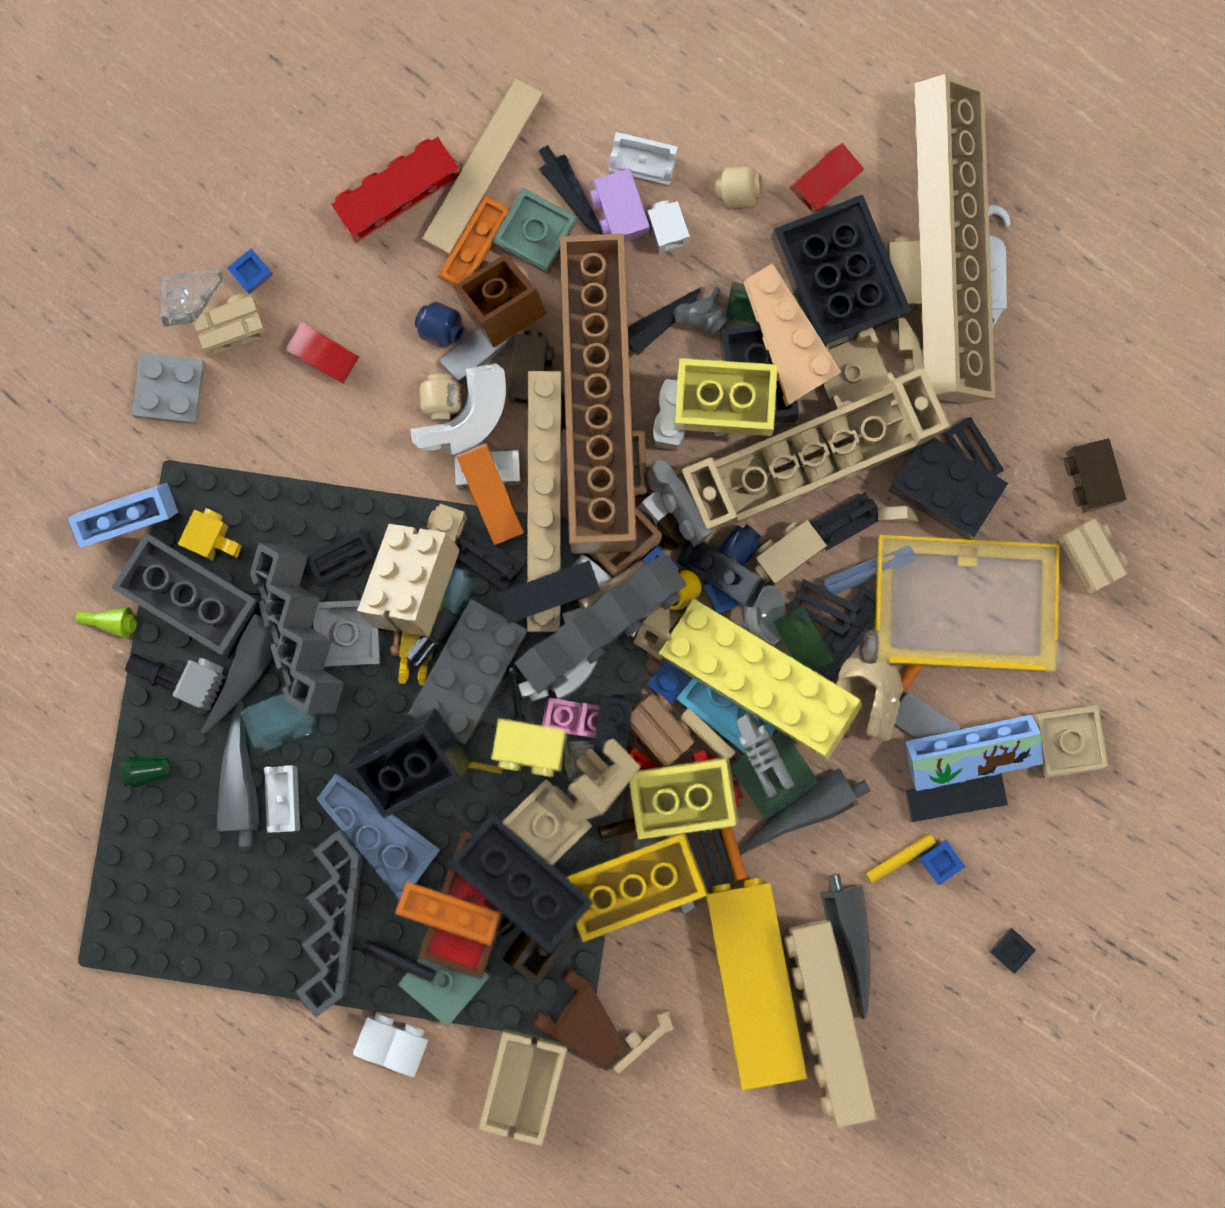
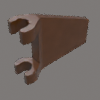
[532,966,624,1070]

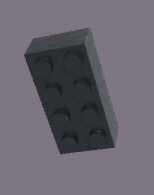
[448,814,594,955]

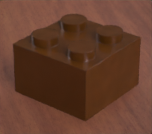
[453,253,547,348]

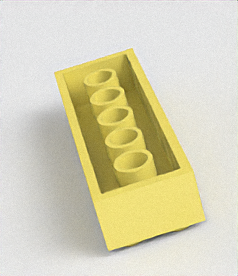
[659,599,862,761]

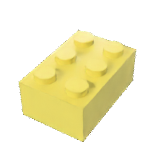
[674,358,778,436]
[492,719,567,777]
[629,757,739,839]

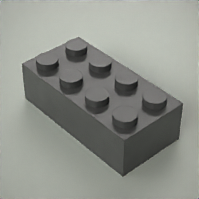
[111,533,260,658]
[408,599,529,746]

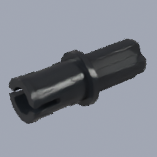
[406,606,459,668]
[125,653,182,691]

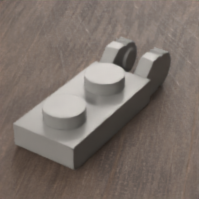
[645,459,712,546]

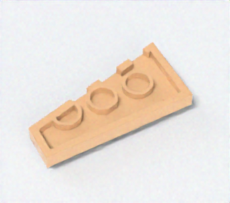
[743,263,841,407]

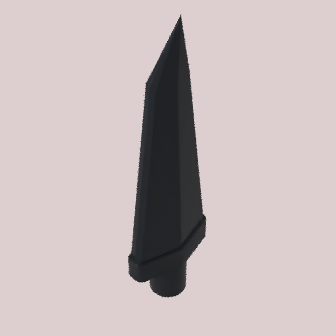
[538,145,603,235]
[628,287,701,356]

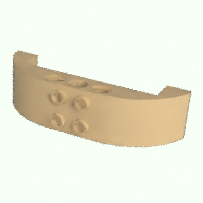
[682,367,950,530]

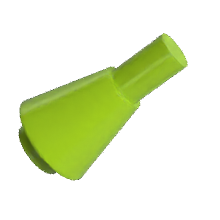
[76,607,137,639]

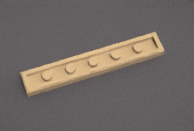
[422,78,543,255]

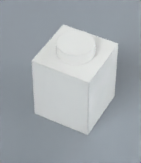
[647,200,690,254]

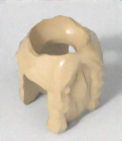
[837,657,904,741]

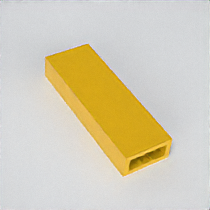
[706,877,807,1091]

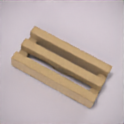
[680,708,736,759]

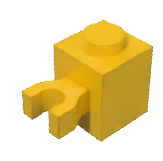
[178,508,243,561]

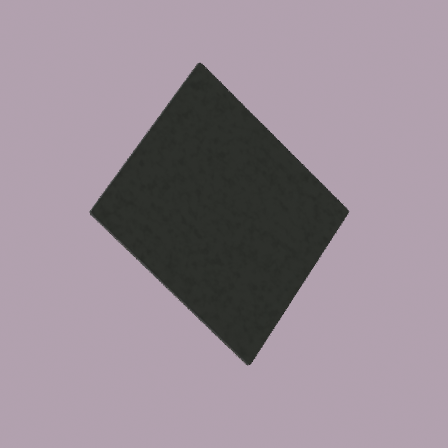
[78,460,663,1039]

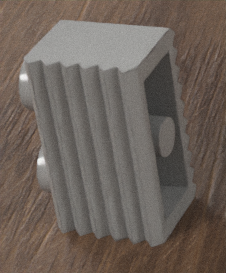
[172,657,227,711]

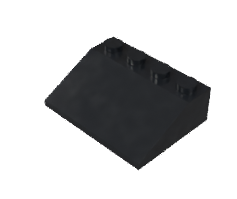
[771,194,911,349]

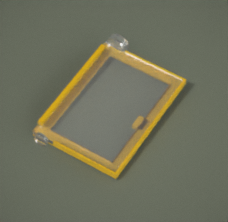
[863,535,1066,673]

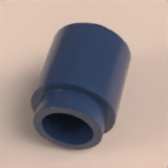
[718,524,761,565]

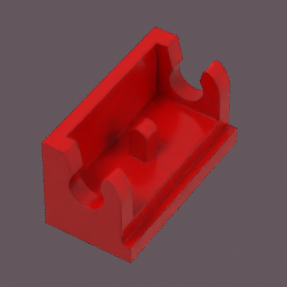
[789,143,864,211]

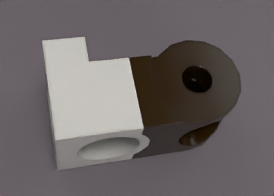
[637,491,688,550]

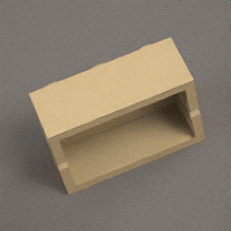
[357,524,460,637]
[478,1029,567,1146]

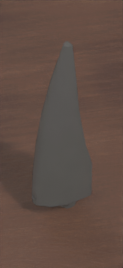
[200,612,274,734]
[217,701,260,847]
[739,768,871,855]
[821,873,871,1019]

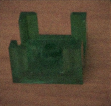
[730,731,820,820]

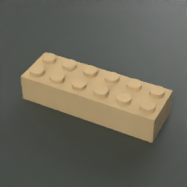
[783,919,876,1128]

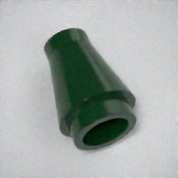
[121,757,170,788]

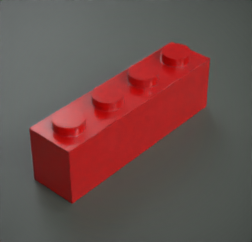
[331,137,460,243]

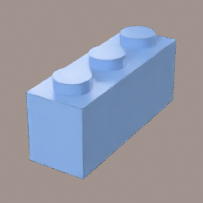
[68,483,178,548]

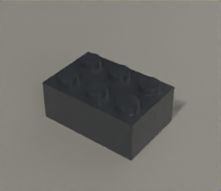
[719,324,799,424]
[888,437,1008,540]
[347,708,472,819]

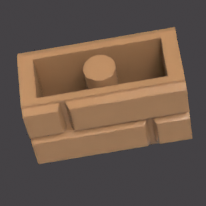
[629,693,694,767]

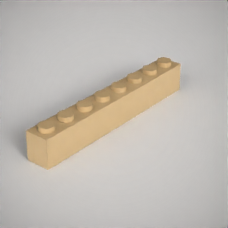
[527,371,562,632]

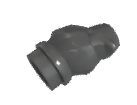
[674,287,729,337]

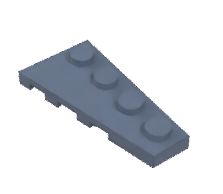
[317,773,441,900]

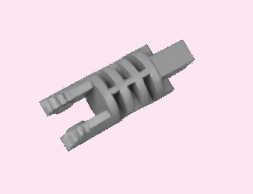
[736,713,794,798]

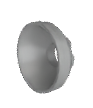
[741,585,787,644]

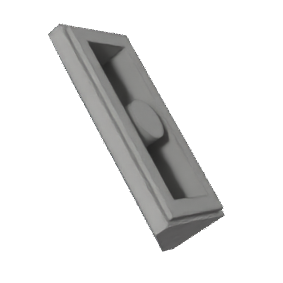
[439,329,509,385]
[895,692,961,739]

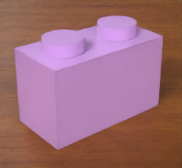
[590,168,650,243]

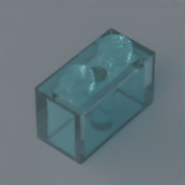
[239,693,319,751]

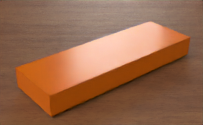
[438,195,510,286]
[457,443,524,545]
[395,882,501,946]

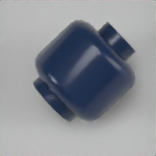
[415,302,464,349]

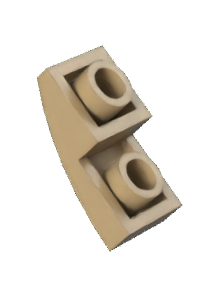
[890,318,924,375]

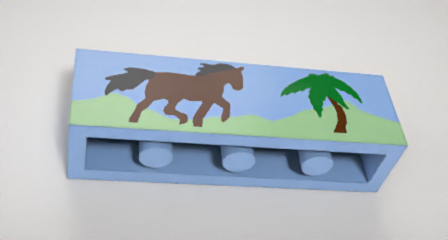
[905,715,1043,791]

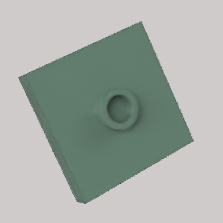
[492,188,578,274]
[398,959,490,1027]

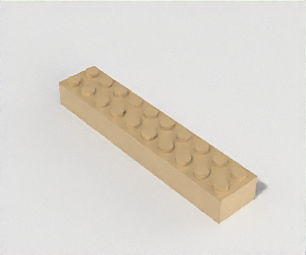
[914,74,995,404]

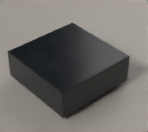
[989,927,1036,974]

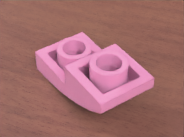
[542,697,600,738]

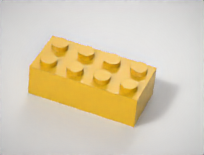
[566,833,708,942]

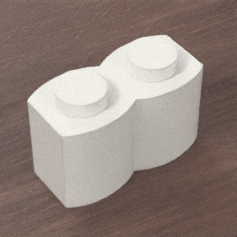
[653,379,685,451]
[353,1012,429,1077]

